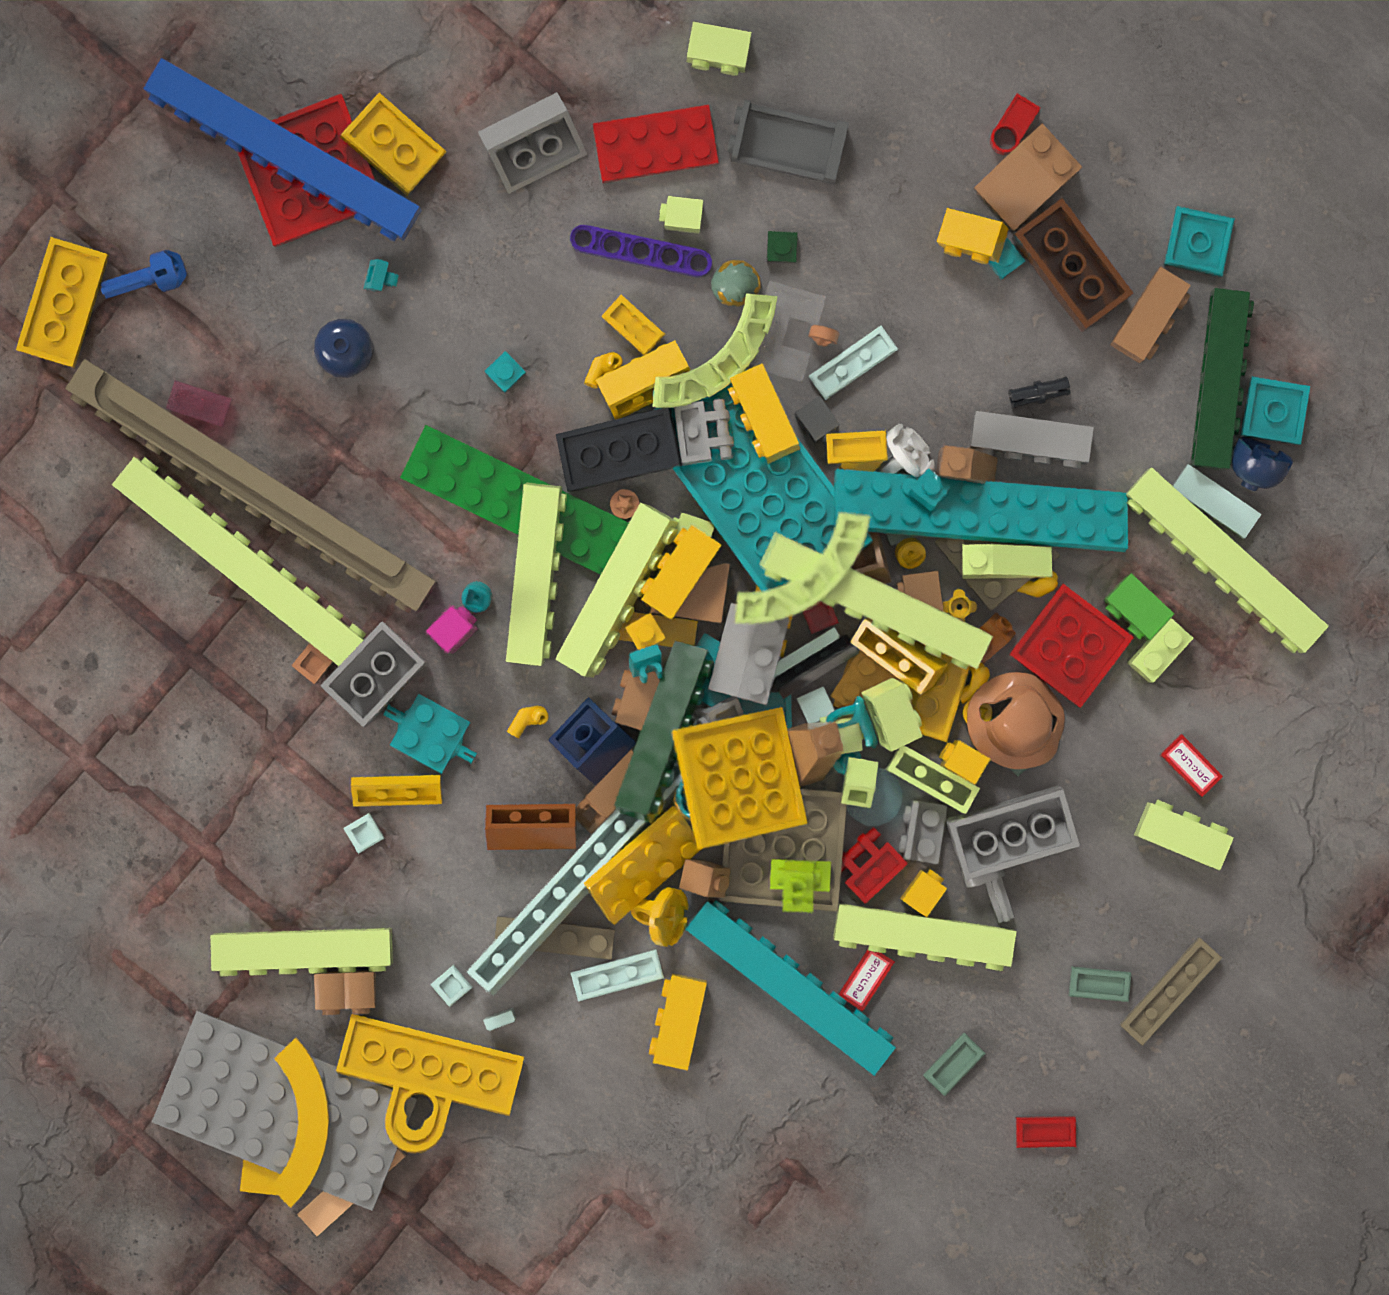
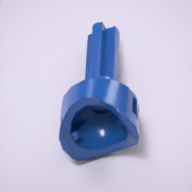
[101,250,187,299]

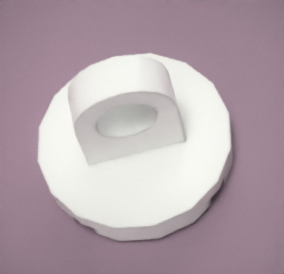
[877,424,935,477]

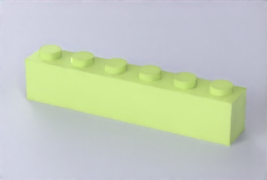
[506,483,567,666]
[555,503,679,678]
[833,903,1017,971]
[210,928,393,976]

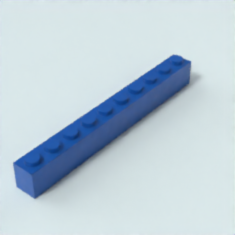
[143,58,422,242]

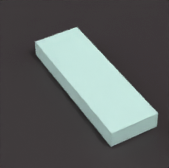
[808,325,898,401]
[1173,464,1261,539]
[774,627,839,678]
[571,949,664,1002]

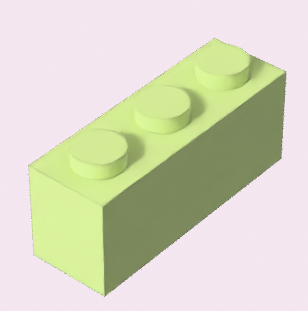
[886,745,980,814]
[1134,800,1234,870]

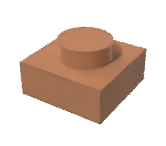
[292,643,333,684]

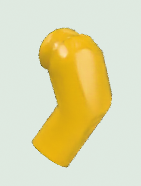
[584,352,623,389]
[1017,571,1058,598]
[960,662,990,704]
[507,705,549,739]

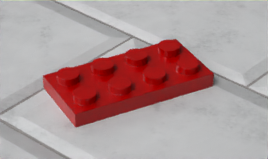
[593,105,719,183]

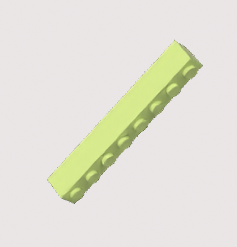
[1126,467,1329,653]
[760,532,993,670]

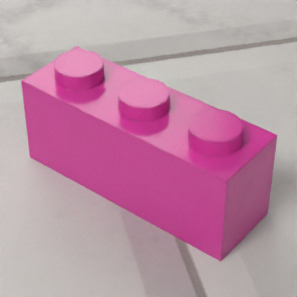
[426,606,478,654]

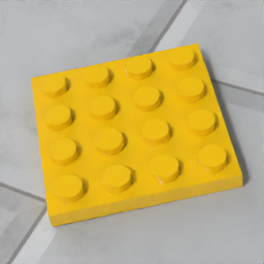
[672,707,808,849]

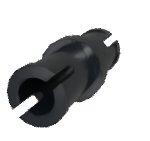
[1008,376,1071,408]

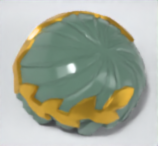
[711,260,761,307]

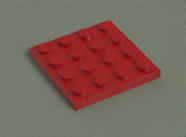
[237,94,375,247]

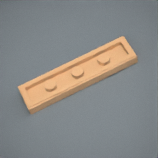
[297,1148,406,1236]

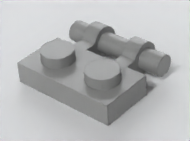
[674,399,734,465]

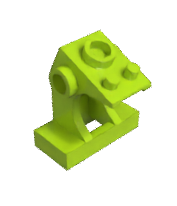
[770,859,831,913]

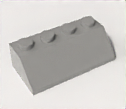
[945,785,1080,880]

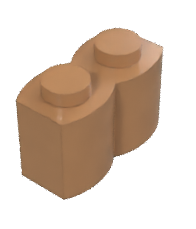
[314,970,377,1015]

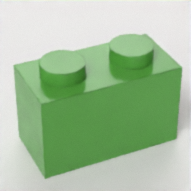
[1104,573,1174,640]

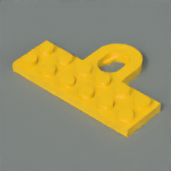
[336,1014,524,1153]

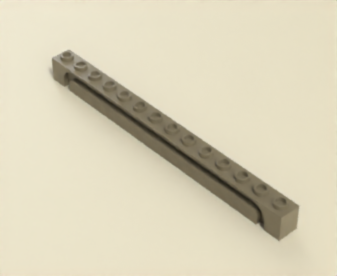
[65,359,438,613]

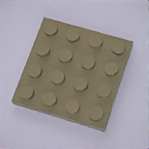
[719,789,847,912]

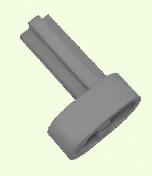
[962,869,1015,923]

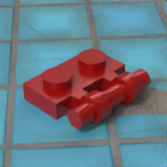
[841,826,908,904]

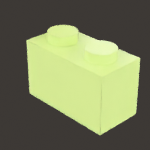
[687,22,751,75]
[1127,618,1193,683]
[861,678,923,752]

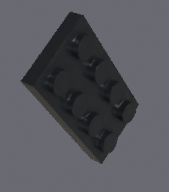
[556,407,682,493]

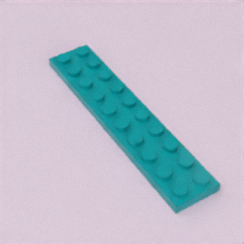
[833,469,1128,552]

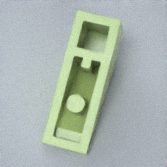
[962,544,1052,579]

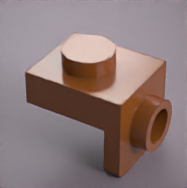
[979,612,1016,664]

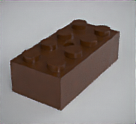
[1011,198,1134,332]

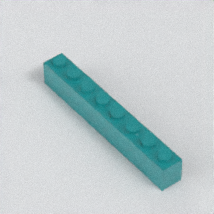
[686,900,896,1076]

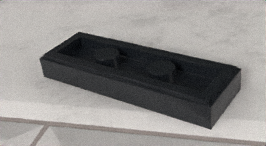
[773,635,859,699]

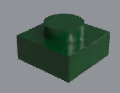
[767,231,798,263]

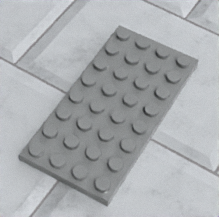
[152,1011,418,1211]

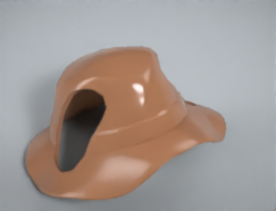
[967,672,1065,769]

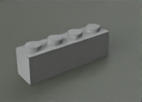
[969,411,1094,469]

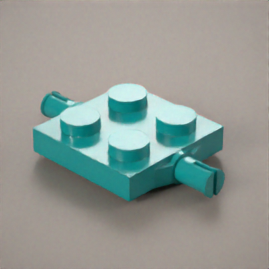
[383,694,477,774]

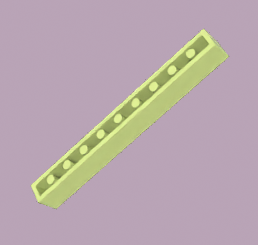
[112,457,366,666]

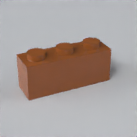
[485,804,577,850]

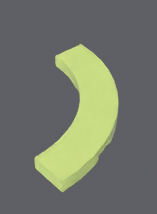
[653,293,777,408]
[734,512,870,624]

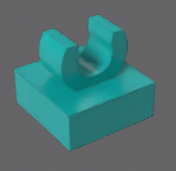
[363,259,399,292]
[629,644,662,684]

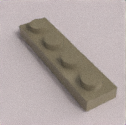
[494,916,615,960]
[1119,937,1222,1046]

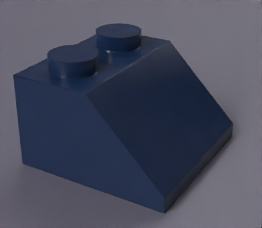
[548,697,636,786]

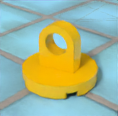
[631,887,689,947]

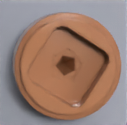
[809,325,840,347]
[610,489,640,519]

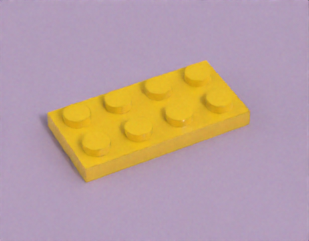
[16,237,109,368]
[584,806,703,925]

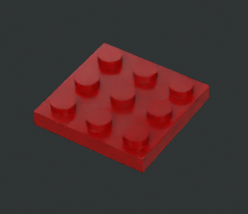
[1008,584,1134,708]

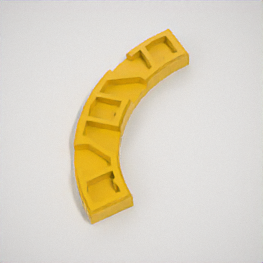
[270,1037,329,1208]

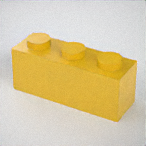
[596,340,691,420]
[728,364,800,464]
[640,525,721,620]
[850,617,949,695]
[648,973,707,1071]

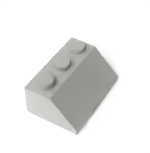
[478,92,588,194]
[708,603,790,705]
[320,621,428,727]

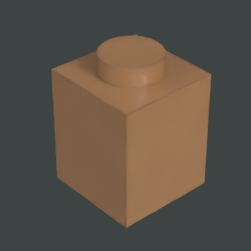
[679,859,731,897]

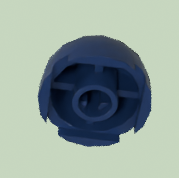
[314,318,374,378]
[1232,437,1294,491]

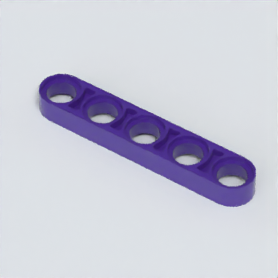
[570,225,712,277]

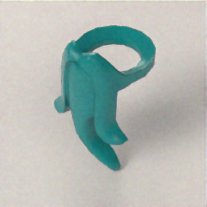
[826,696,878,749]

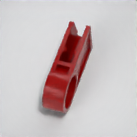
[990,93,1041,155]

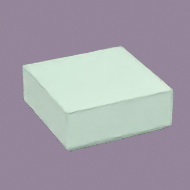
[796,686,835,723]
[343,813,384,854]
[430,965,472,1007]
[483,1008,516,1031]

